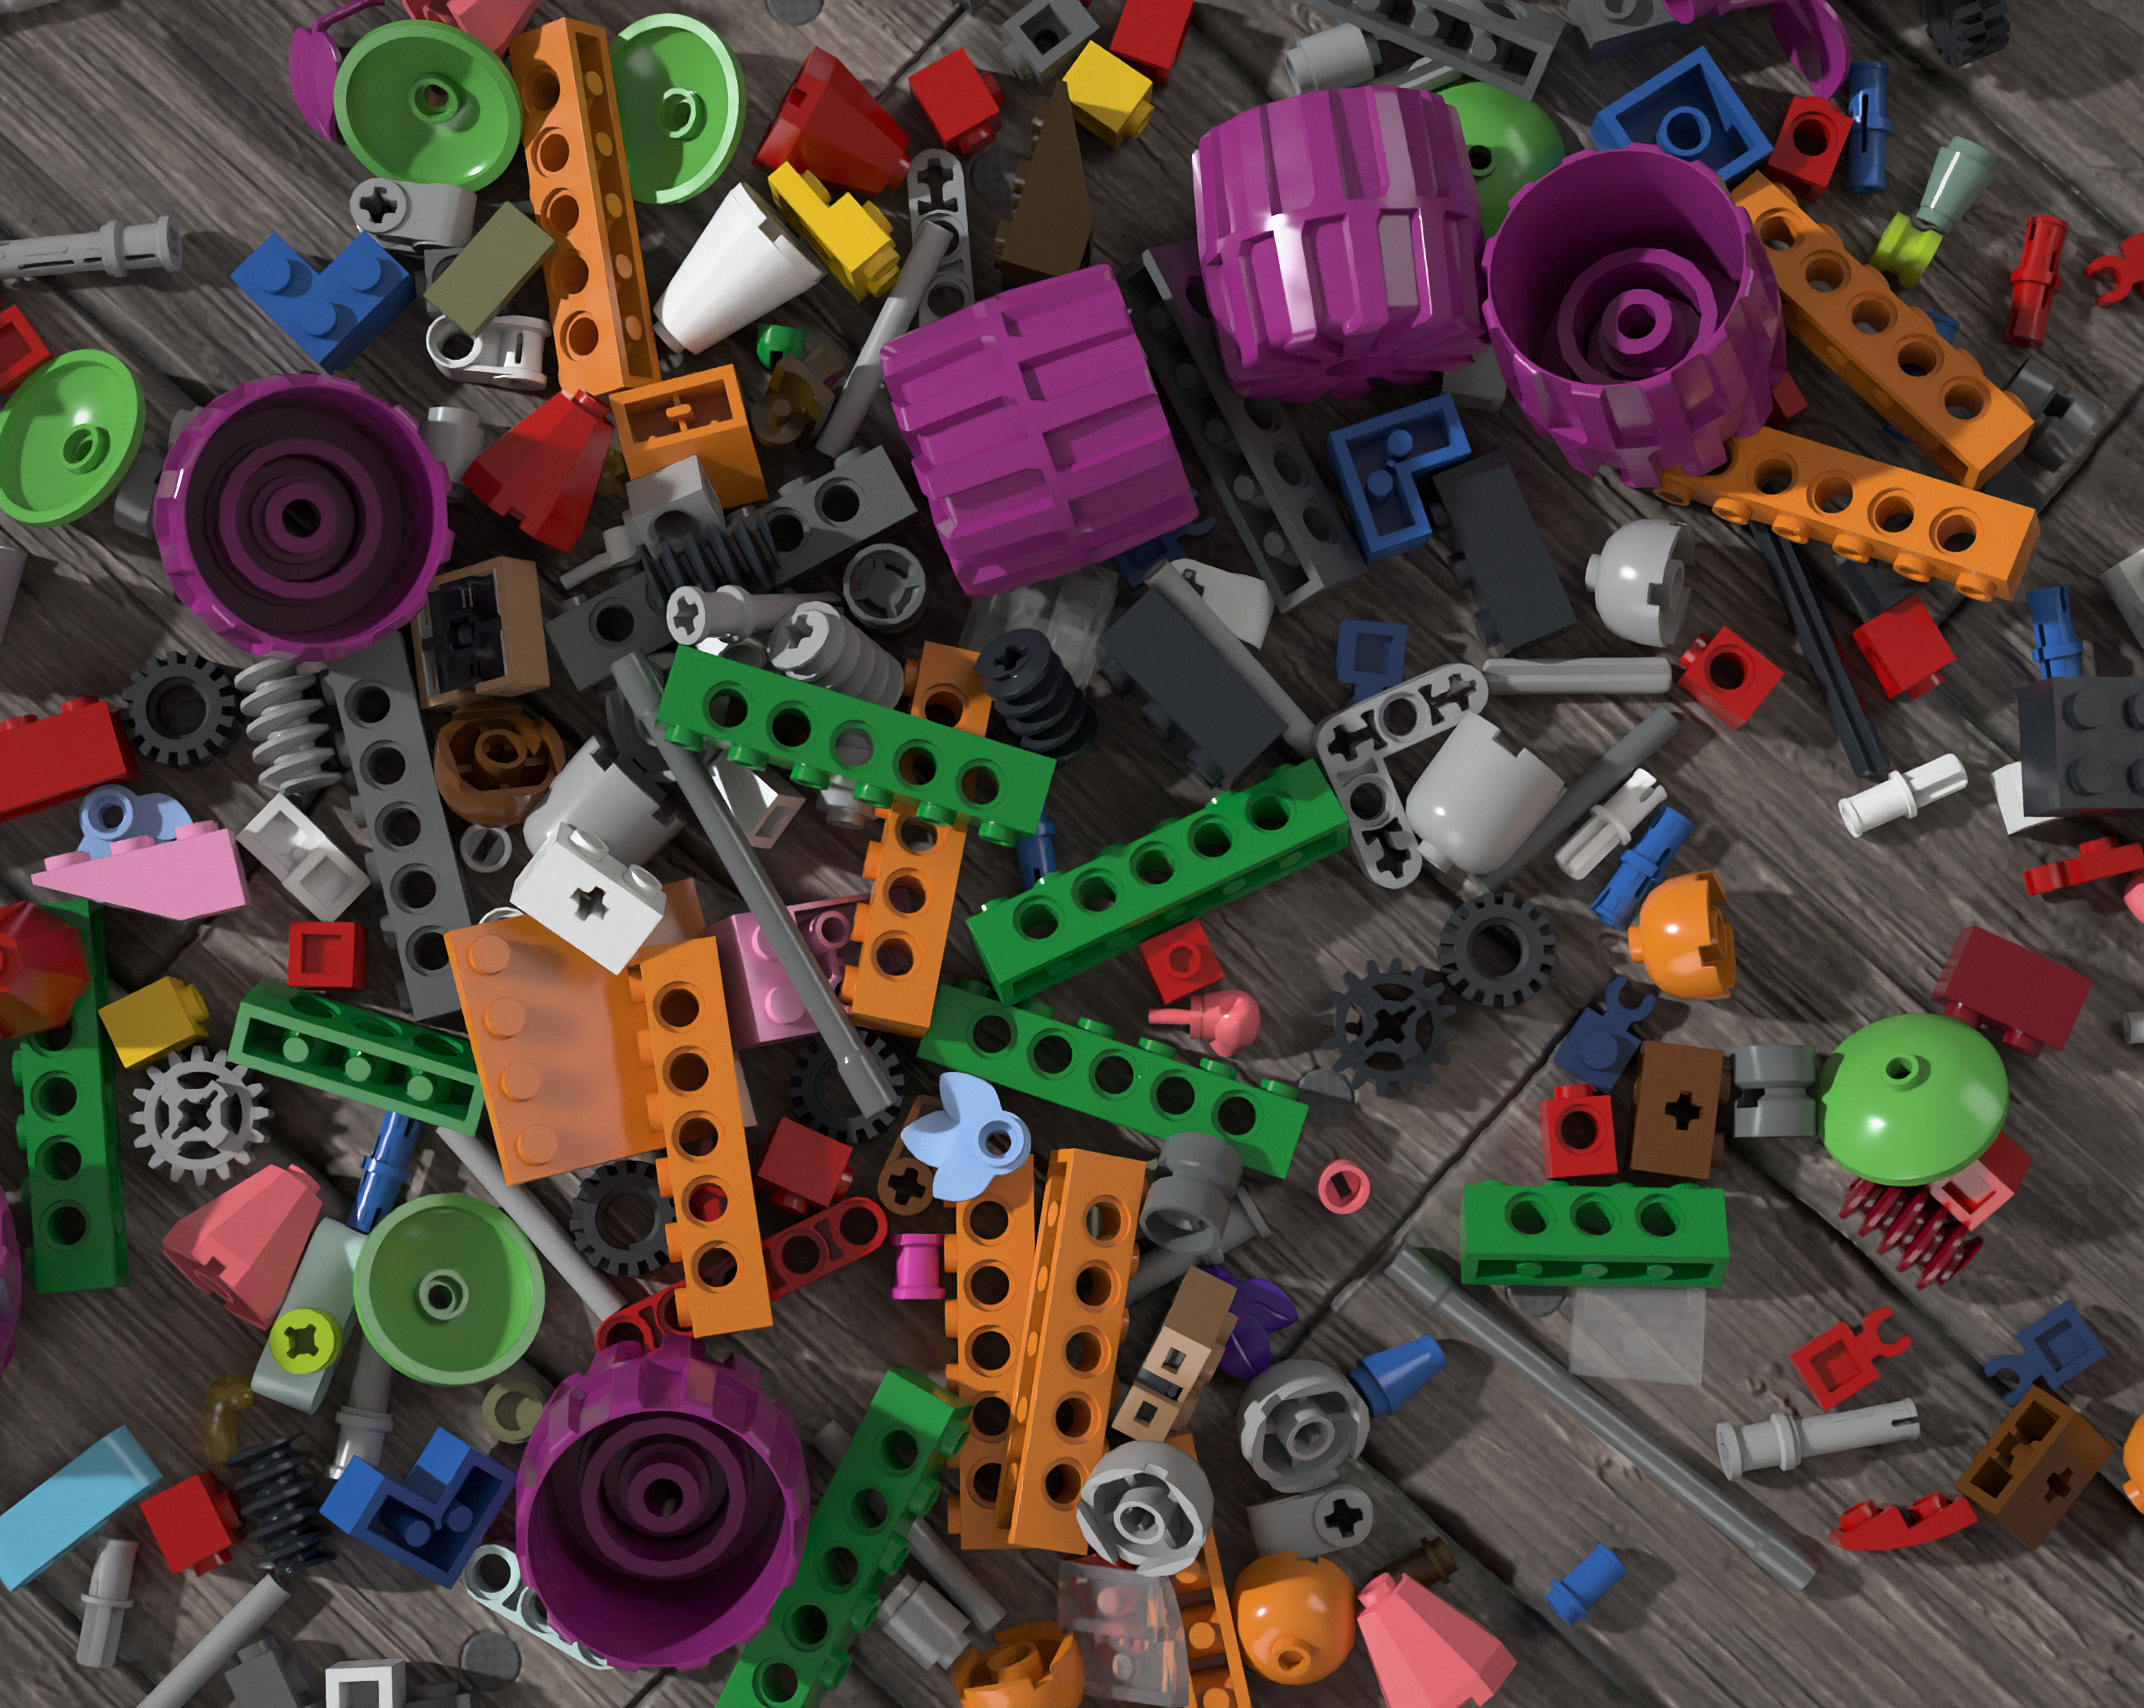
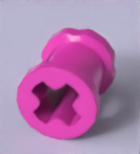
[888,1234,945,1299]

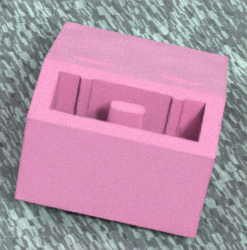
[31,820,253,921]
[705,887,913,1052]

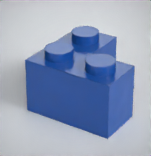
[230,230,416,375]
[1325,392,1471,566]
[319,1426,518,1590]

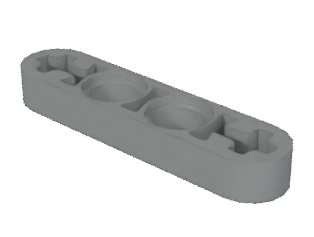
[907,148,975,327]

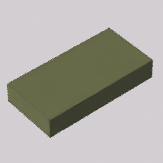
[423,201,558,341]

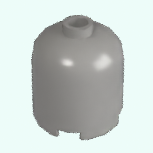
[1405,711,1568,874]
[523,734,688,898]

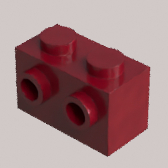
[1930,925,2094,1058]

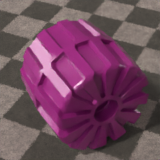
[1192,85,1492,403]
[1481,142,1787,488]
[879,264,1199,599]
[153,374,456,662]
[516,1334,810,1673]

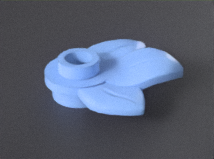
[77,784,193,903]
[901,1072,1031,1202]

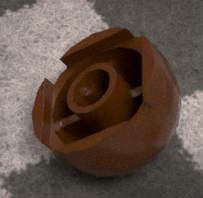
[434,700,565,829]

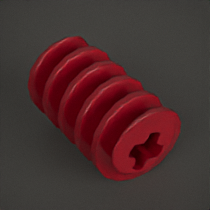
[1838,1176,1984,1291]

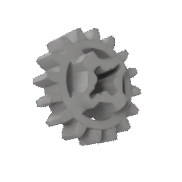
[129,1046,275,1186]

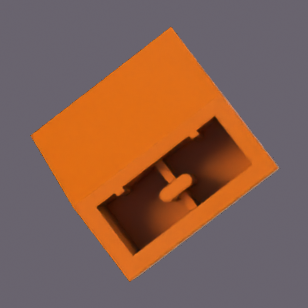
[608,364,769,515]

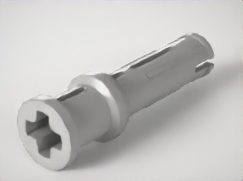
[0,215,183,280]
[666,585,844,645]
[1080,1184,1271,1307]
[324,1331,395,1479]
[1716,1398,1920,1481]

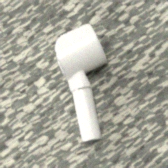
[560,525,643,590]

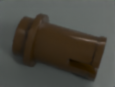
[1372,1536,1459,1588]

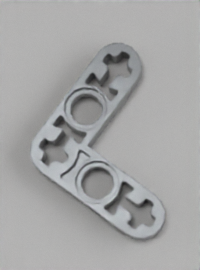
[1311,663,1489,889]

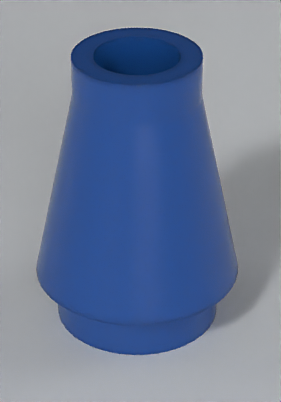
[1346,1334,1447,1419]

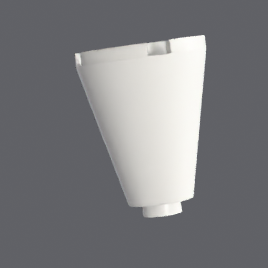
[653,182,827,355]

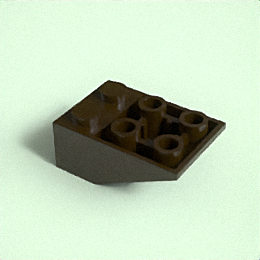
[993,79,1093,291]

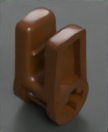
[877,1094,943,1218]

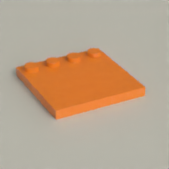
[443,878,757,1187]

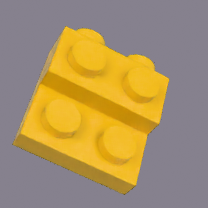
[767,161,901,303]

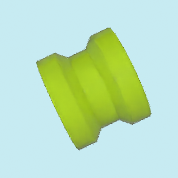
[1868,211,1943,291]
[269,1308,344,1374]

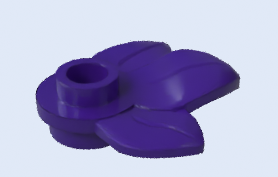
[1200,1266,1299,1382]

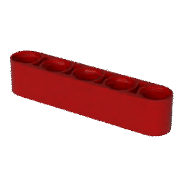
[595,1197,891,1353]

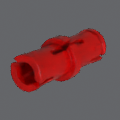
[2003,215,2069,348]

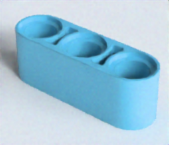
[0,1425,164,1593]

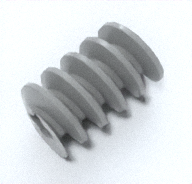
[767,601,904,709]
[234,658,343,794]

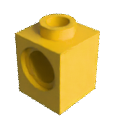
[1062,40,1155,150]
[97,976,209,1071]

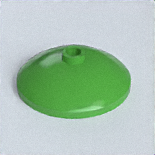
[608,13,746,205]
[334,19,523,192]
[1430,80,1567,246]
[0,349,146,528]
[1812,1013,2010,1186]
[353,1193,545,1387]

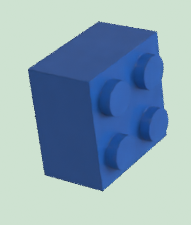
[1588,46,1774,191]

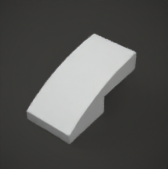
[235,793,371,922]

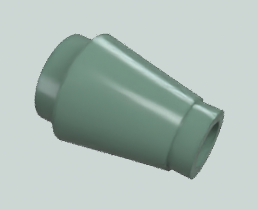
[1915,136,1998,236]

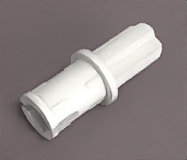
[1838,754,1968,838]
[1554,769,1667,881]

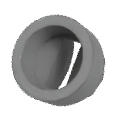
[459,824,512,873]

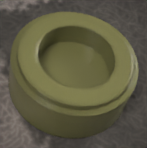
[482,1378,548,1444]

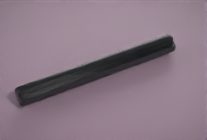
[1748,481,1890,778]

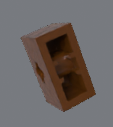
[1623,1040,1732,1181]
[1953,1385,2114,1552]

